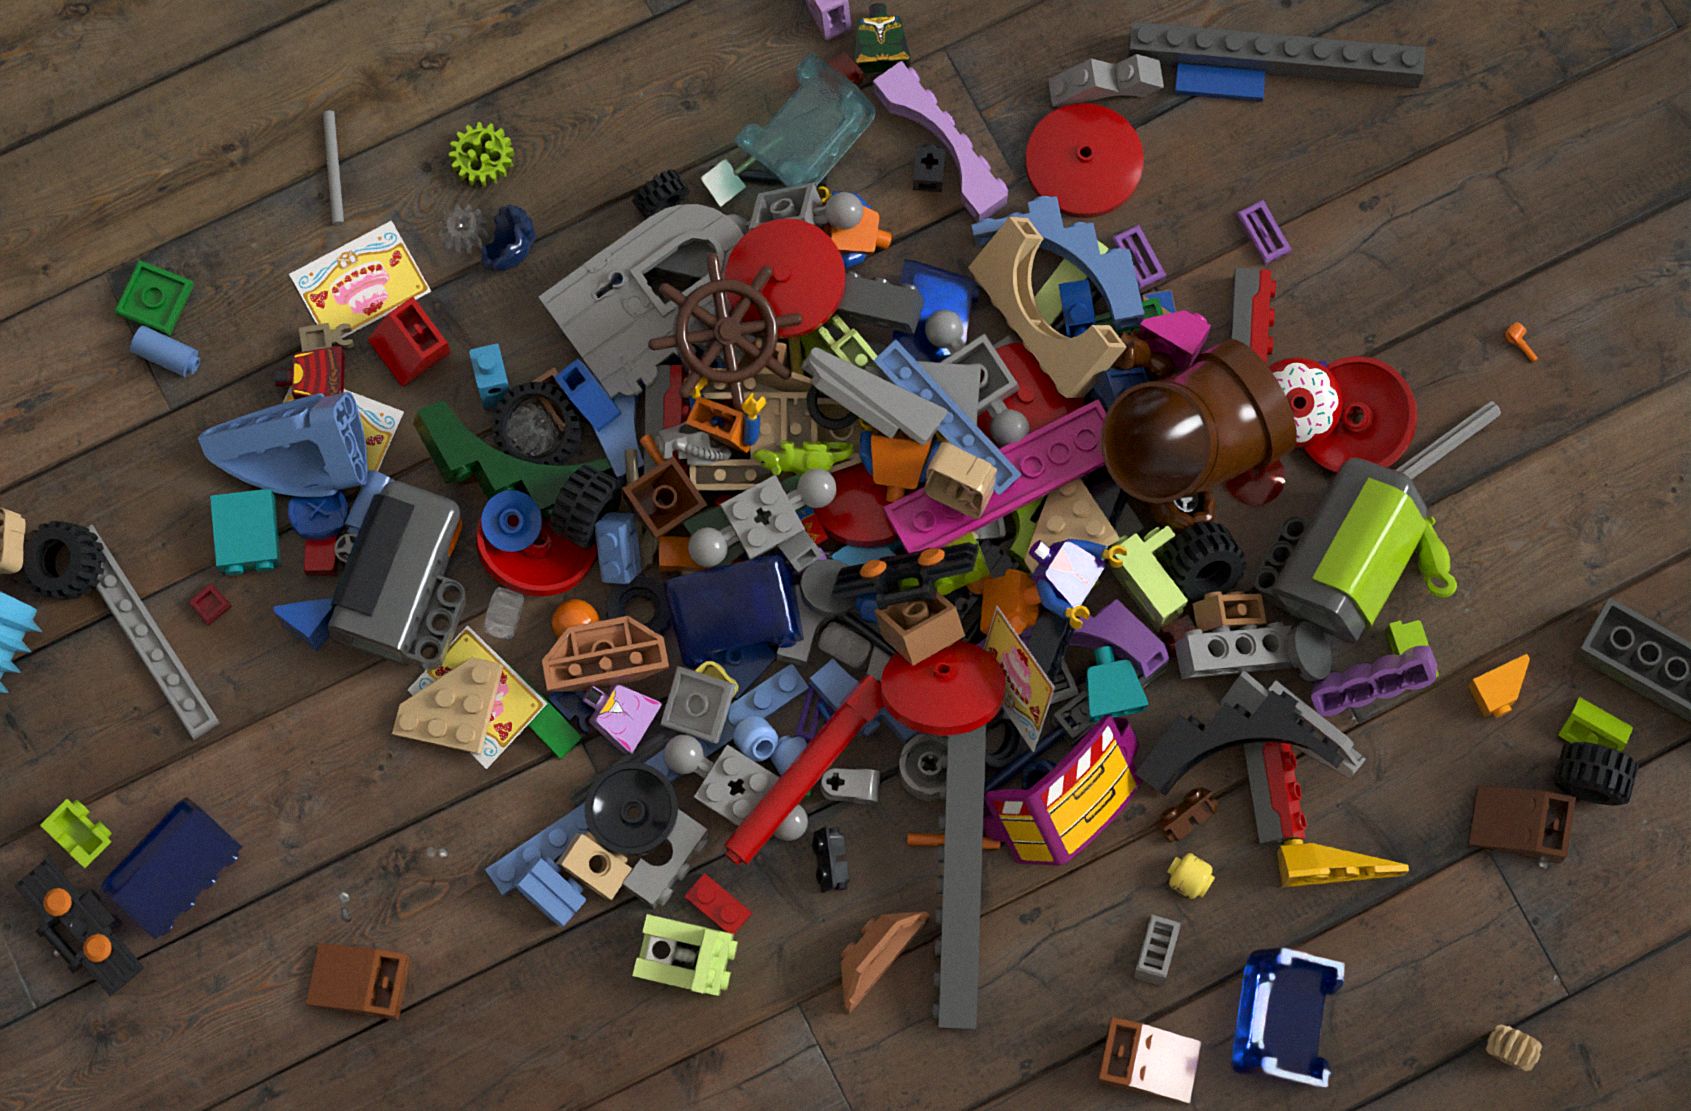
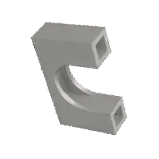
[777,585,891,684]

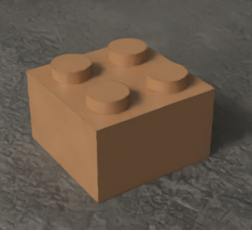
[874,585,965,666]

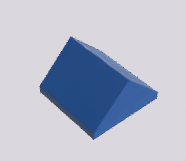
[273,598,334,651]

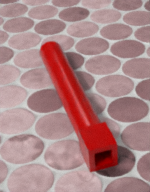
[723,674,884,866]

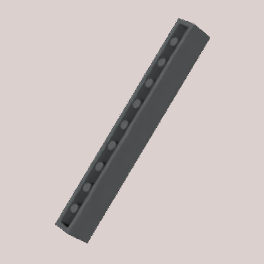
[1128,21,1425,88]
[645,241,925,334]
[933,724,986,1029]

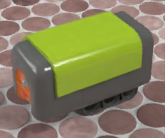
[1253,457,1427,643]

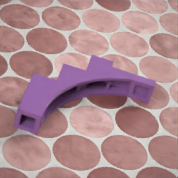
[976,599,1169,678]

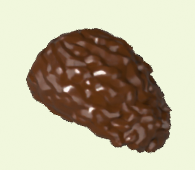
[1147,489,1216,536]

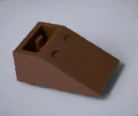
[1468,785,1576,864]

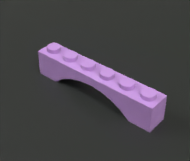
[873,61,1009,223]

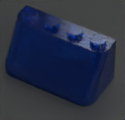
[101,797,243,939]

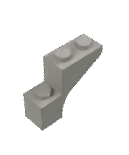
[1048,54,1164,108]

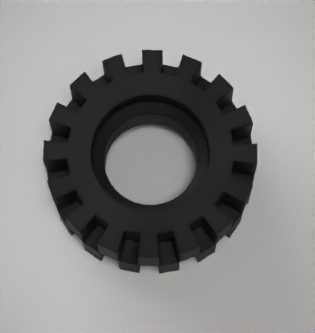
[632,169,689,220]

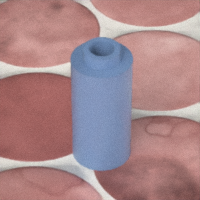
[130,326,200,377]
[344,470,394,535]

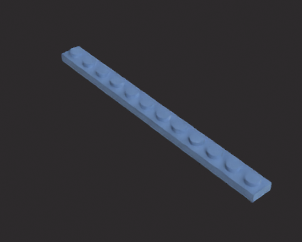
[485,663,809,896]

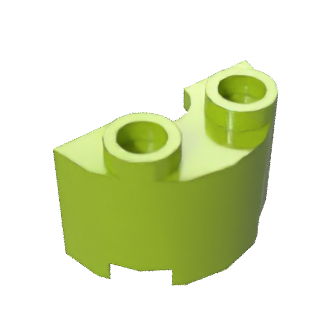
[40,799,112,868]

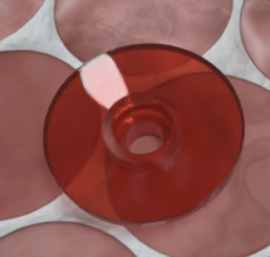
[1226,460,1285,506]

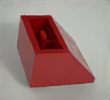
[367,297,451,387]

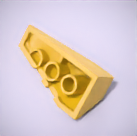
[1277,839,1409,888]

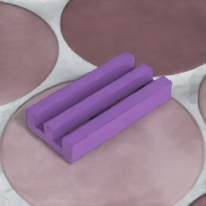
[1236,200,1292,265]
[1112,225,1166,290]

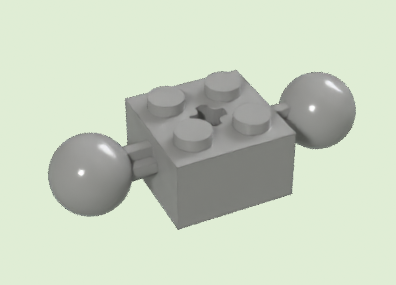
[727,182,863,235]
[925,309,1029,447]
[688,469,837,567]
[664,735,808,841]

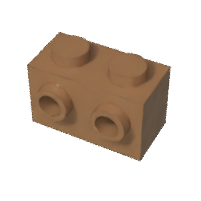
[1192,591,1267,633]

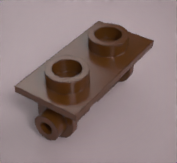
[1154,787,1219,843]

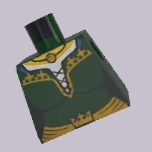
[854,3,911,74]

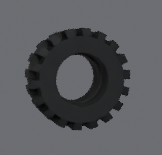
[550,464,622,549]
[20,521,106,600]
[1162,521,1247,603]
[1553,742,1639,806]

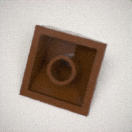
[622,456,708,540]

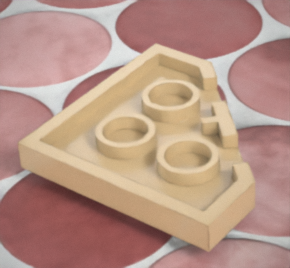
[1024,478,1120,574]
[392,657,504,755]

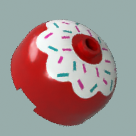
[1268,357,1343,448]

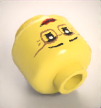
[1167,853,1215,899]

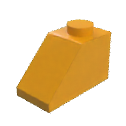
[1468,654,1530,718]

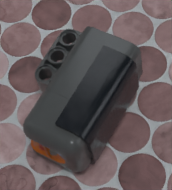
[327,481,466,670]

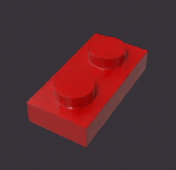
[684,873,752,935]

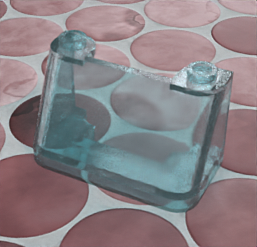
[733,51,876,188]

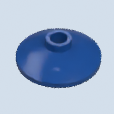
[481,490,542,552]

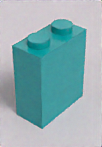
[210,489,282,576]

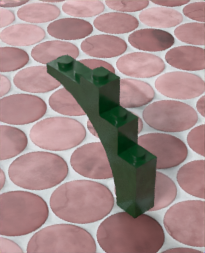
[413,400,612,521]

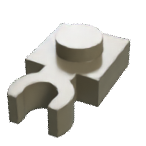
[299,323,354,352]

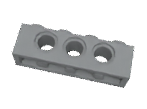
[1174,622,1293,679]

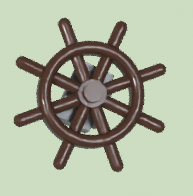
[648,253,803,410]

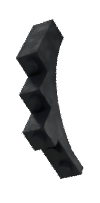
[1135,690,1344,796]

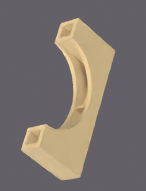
[968,217,1127,398]

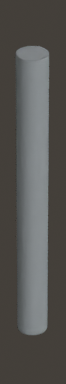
[323,111,344,225]

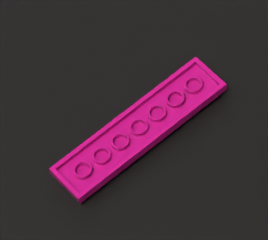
[883,399,1107,553]

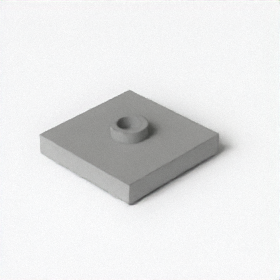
[660,666,736,743]

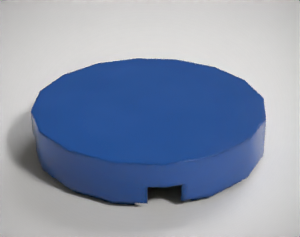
[288,484,349,540]

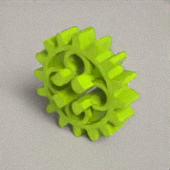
[449,122,514,187]

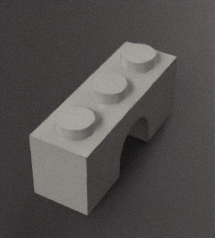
[622,809,709,909]

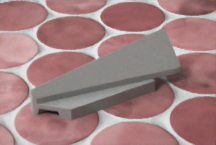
[801,347,947,446]
[1221,671,1366,778]

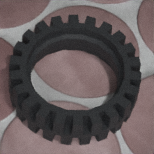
[492,382,584,466]

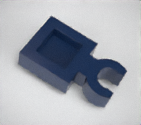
[547,691,595,735]

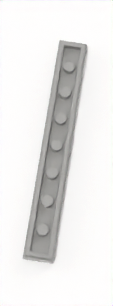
[87,524,220,740]

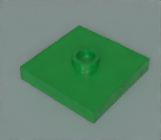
[114,260,195,337]

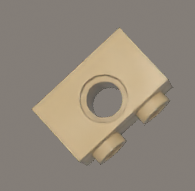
[556,832,632,900]

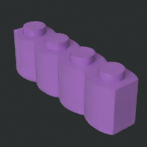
[1311,645,1438,716]

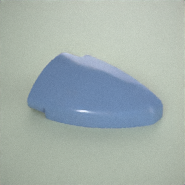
[198,392,368,497]

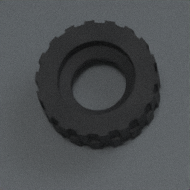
[605,575,674,636]

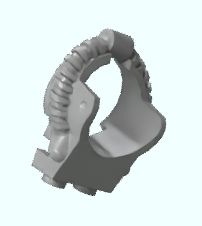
[655,421,731,465]

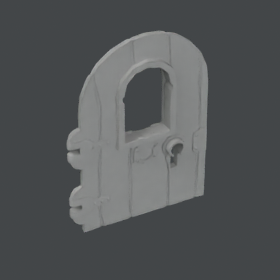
[539,204,744,398]

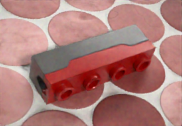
[1229,268,1276,367]
[644,365,690,477]
[1244,742,1307,846]

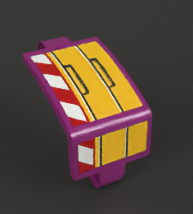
[983,715,1142,866]

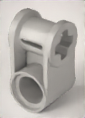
[820,768,880,804]

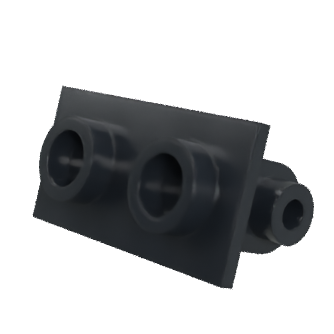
[812,826,850,893]

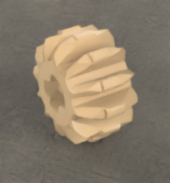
[1486,1025,1542,1071]

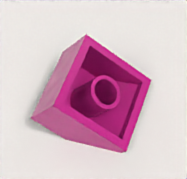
[1137,310,1211,370]

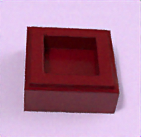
[188,583,232,626]

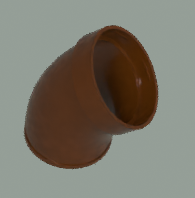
[1101,339,1297,503]

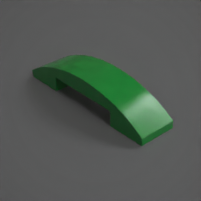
[497,654,582,760]

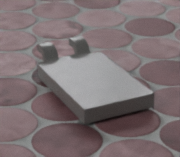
[866,361,981,425]

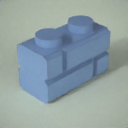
[594,512,642,584]
[512,857,586,928]

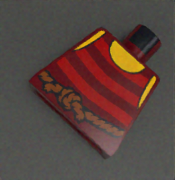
[275,346,345,400]

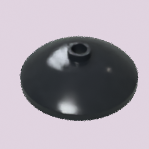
[585,762,678,855]

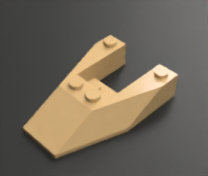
[689,368,870,491]

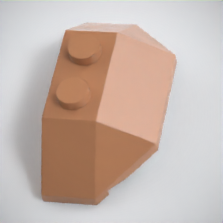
[542,616,669,692]
[840,911,930,1014]

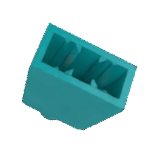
[1085,646,1149,723]

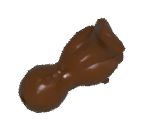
[1114,329,1175,382]

